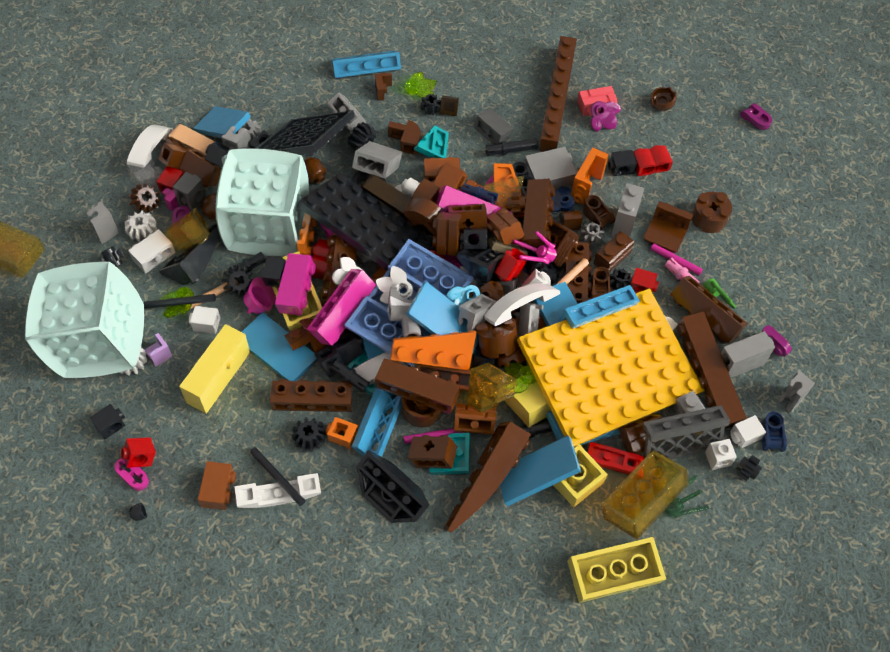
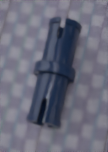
[461,183,498,204]

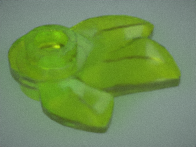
[404,71,437,98]
[160,287,194,318]
[498,363,537,394]

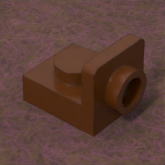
[375,73,392,101]

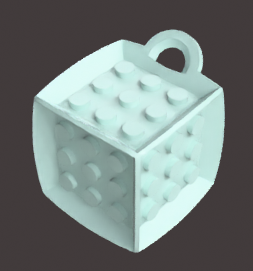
[216,149,309,256]
[25,262,144,378]

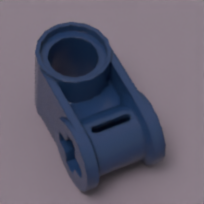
[761,412,787,452]

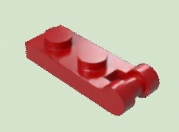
[587,442,645,478]

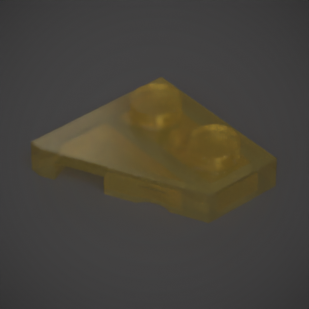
[484,176,524,210]

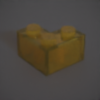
[165,208,209,251]
[467,363,516,413]

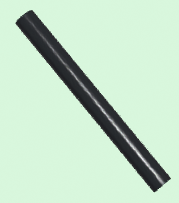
[143,294,216,309]
[250,447,306,506]

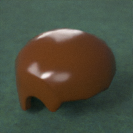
[650,87,677,111]
[201,193,217,219]
[497,347,527,369]

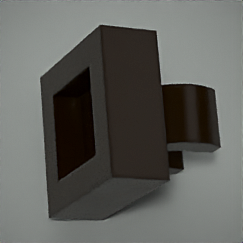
[440,95,459,116]

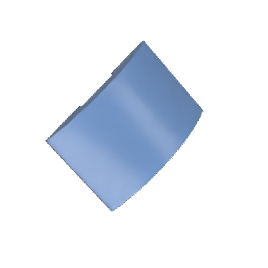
[344,239,474,366]

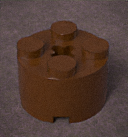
[692,192,732,233]
[476,318,519,358]
[402,397,441,427]

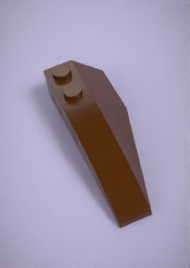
[443,421,531,533]

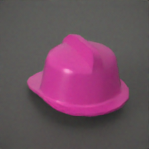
[243,277,276,314]

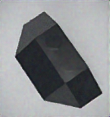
[456,246,505,283]
[356,450,429,523]

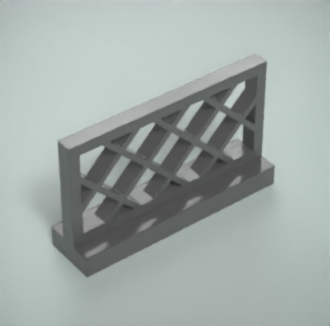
[643,405,730,465]

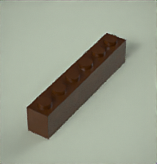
[677,312,747,429]

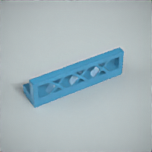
[331,50,401,78]
[558,285,640,329]
[352,388,402,457]

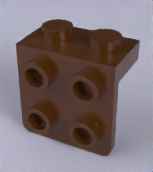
[643,201,694,253]

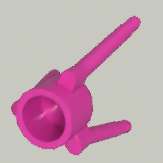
[513,231,556,264]

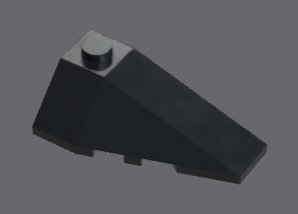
[159,223,221,285]

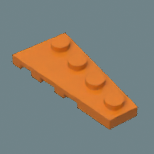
[390,330,477,370]

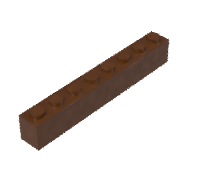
[539,36,577,152]

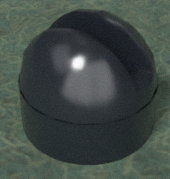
[129,503,147,521]

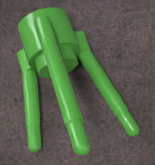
[702,278,736,309]

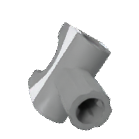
[388,287,421,337]

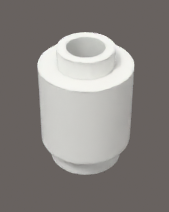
[401,177,420,198]

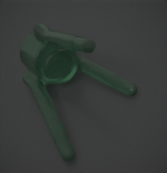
[662,475,709,519]

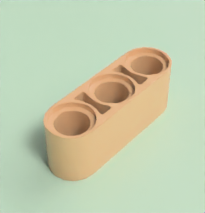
[167,124,214,155]

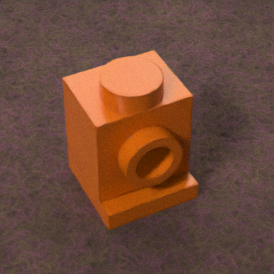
[326,417,358,450]

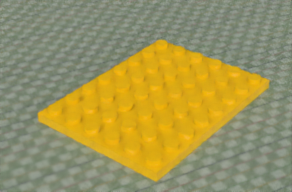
[517,289,704,447]

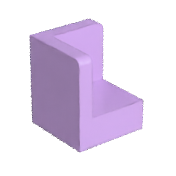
[145,333,172,367]

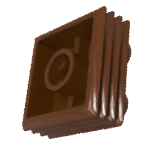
[549,220,579,267]

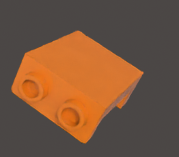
[571,147,609,204]

